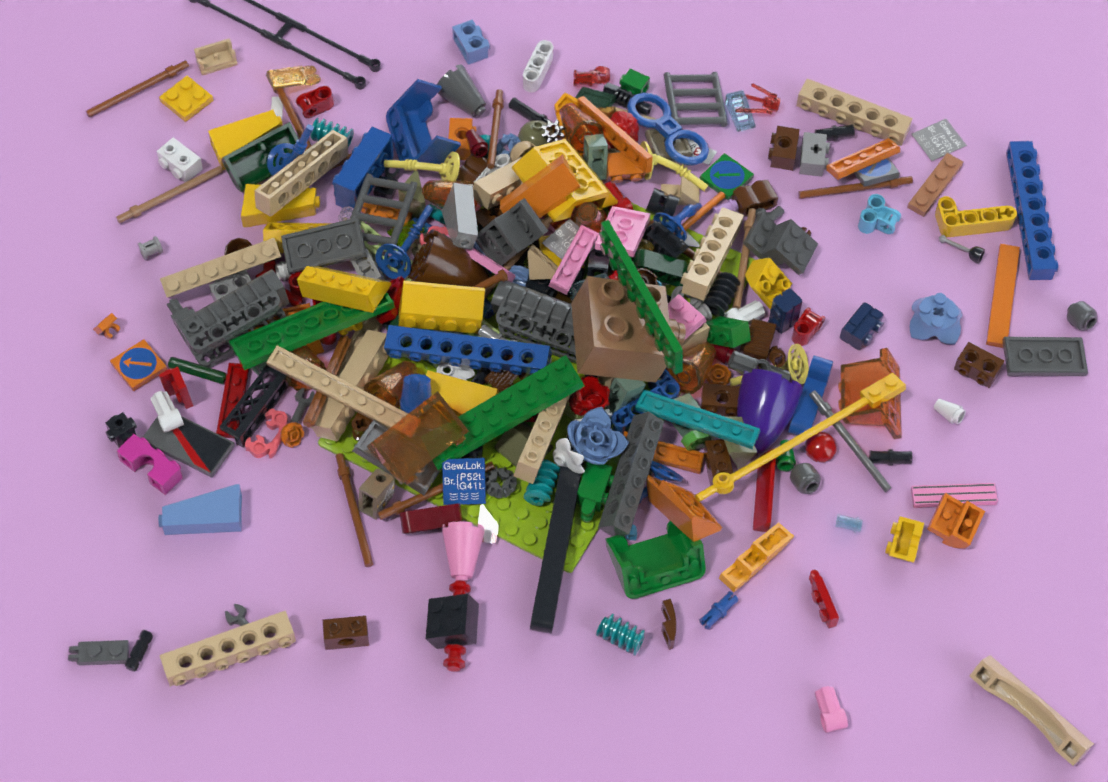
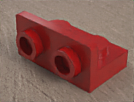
[159,367,193,409]

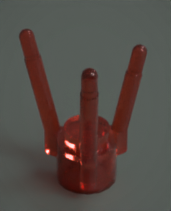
[735,83,781,115]

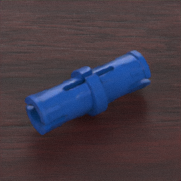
[699,591,739,630]

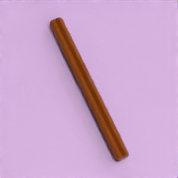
[303,335,352,428]

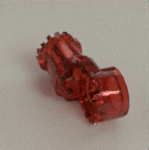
[573,66,610,87]

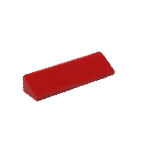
[753,449,776,532]

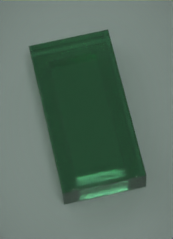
[575,87,616,108]

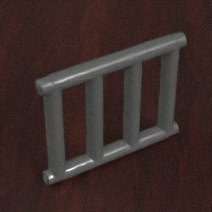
[663,72,728,127]
[350,174,418,249]

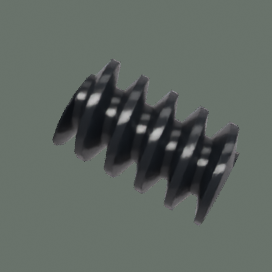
[703,272,740,317]

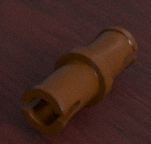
[769,346,785,367]

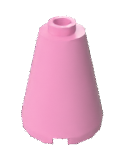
[442,522,485,582]

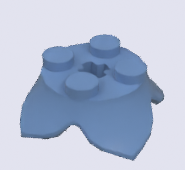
[909,293,962,345]
[567,407,629,465]

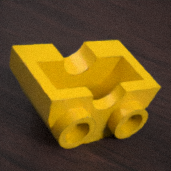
[885,516,924,563]

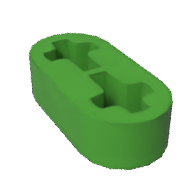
[681,430,716,451]

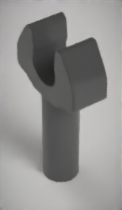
[290,388,315,423]
[225,604,249,626]

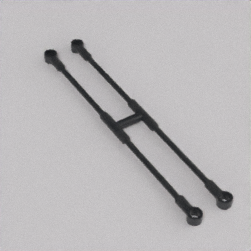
[189,0,381,90]

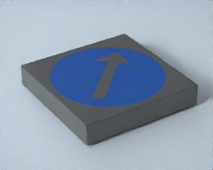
[854,158,900,187]

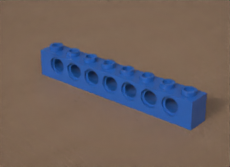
[1006,141,1058,280]
[384,325,552,375]

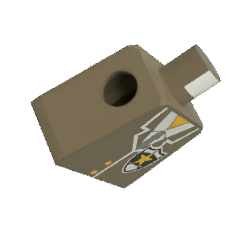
[359,469,396,520]

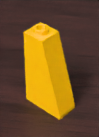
[208,110,283,170]
[241,184,320,227]
[426,370,500,416]

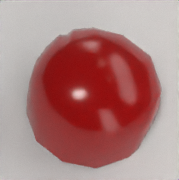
[804,432,836,463]

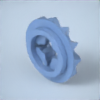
[496,133,521,157]

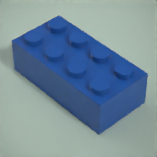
[332,126,394,212]

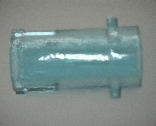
[835,514,863,533]

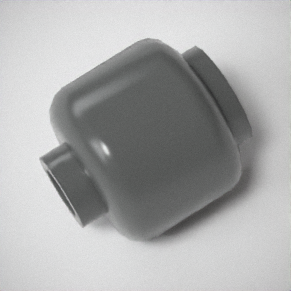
[1067,301,1097,331]
[790,463,821,494]

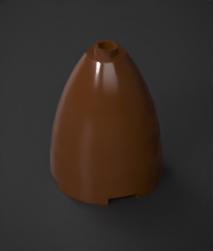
[408,229,490,287]

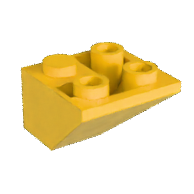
[745,257,792,309]

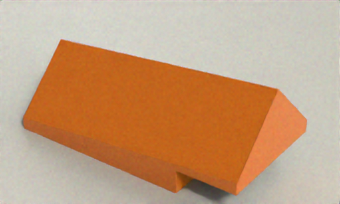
[500,154,581,218]
[646,475,723,542]

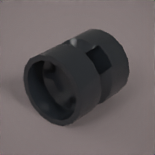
[646,188,680,220]

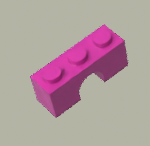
[117,434,183,495]

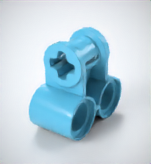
[858,194,901,234]

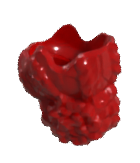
[607,110,640,150]
[569,376,610,416]

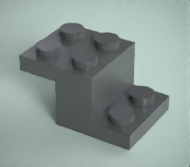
[476,198,548,266]
[743,213,818,275]

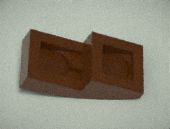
[661,598,676,650]

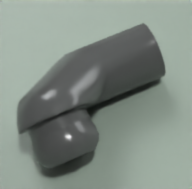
[756,206,784,222]

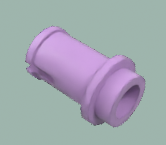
[712,199,739,215]

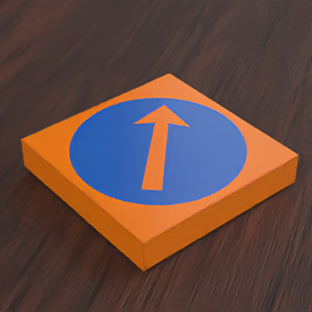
[110,339,167,391]

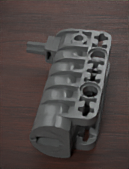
[167,269,289,368]
[491,280,577,363]

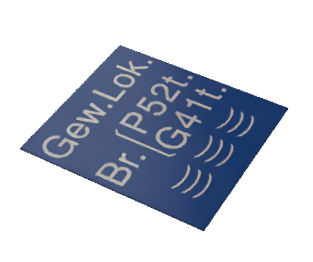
[442,458,486,505]

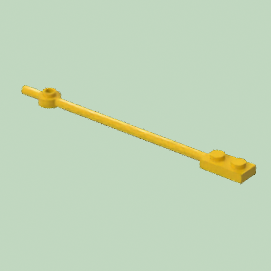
[695,373,906,502]

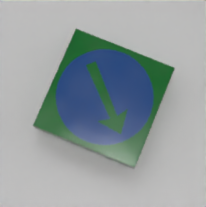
[700,153,754,200]

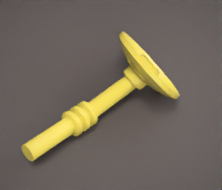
[640,141,708,191]
[384,152,460,190]
[729,344,809,386]

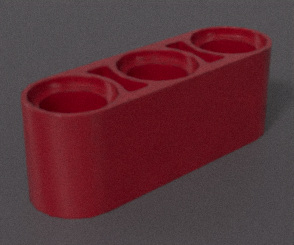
[399,503,463,534]

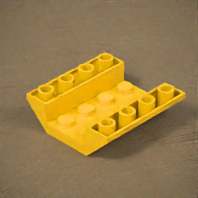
[512,139,618,222]

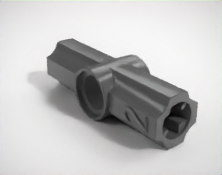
[728,351,791,381]

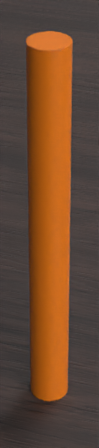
[673,192,725,235]

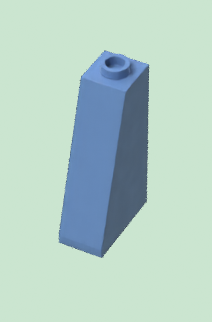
[158,484,242,535]

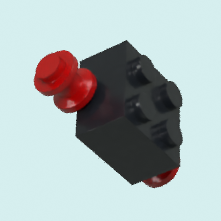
[425,580,479,672]

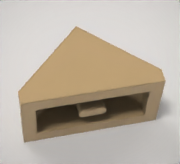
[528,244,558,280]

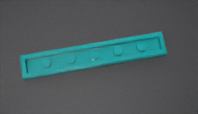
[636,390,760,449]

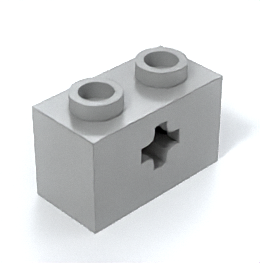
[799,132,830,177]

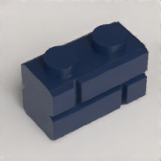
[768,288,802,334]
[840,302,884,350]

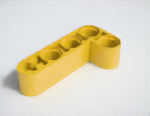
[935,196,1017,237]

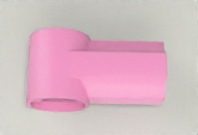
[815,686,848,733]

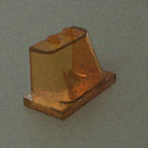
[838,348,902,439]

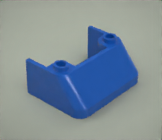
[386,79,461,171]

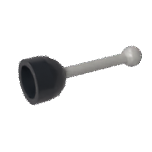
[939,235,985,264]

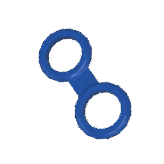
[627,93,709,166]

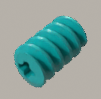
[310,117,354,147]
[524,459,560,506]
[596,613,645,656]

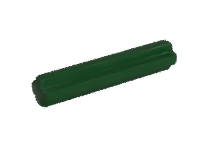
[168,357,226,384]

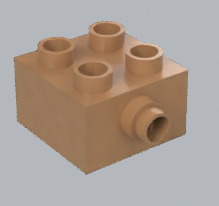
[571,276,686,383]

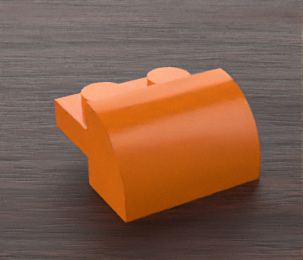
[927,493,985,549]

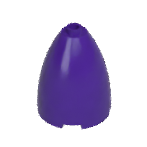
[737,369,803,456]

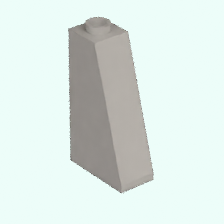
[442,183,478,250]

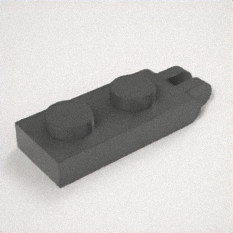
[68,640,129,665]

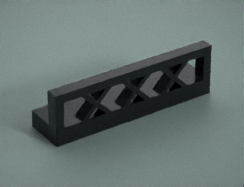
[220,365,289,447]

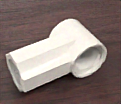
[724,300,765,324]
[150,391,184,433]

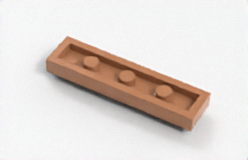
[907,153,963,217]

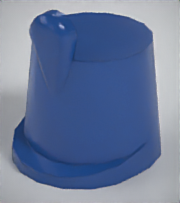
[400,374,432,414]

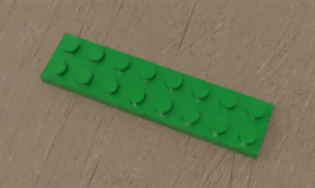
[599,220,683,374]
[229,292,395,370]
[421,355,585,470]

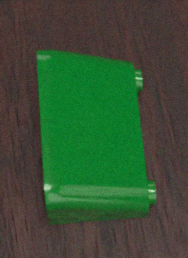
[605,521,706,599]

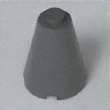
[437,64,486,117]

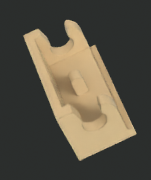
[194,38,238,76]

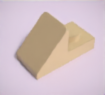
[660,177,699,205]

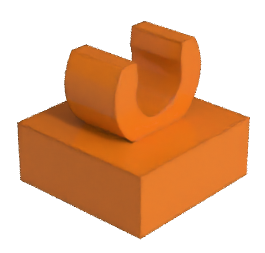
[93,313,120,339]

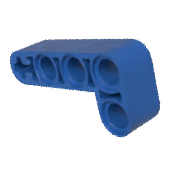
[788,355,833,435]
[611,369,680,434]

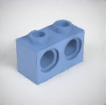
[452,19,490,65]

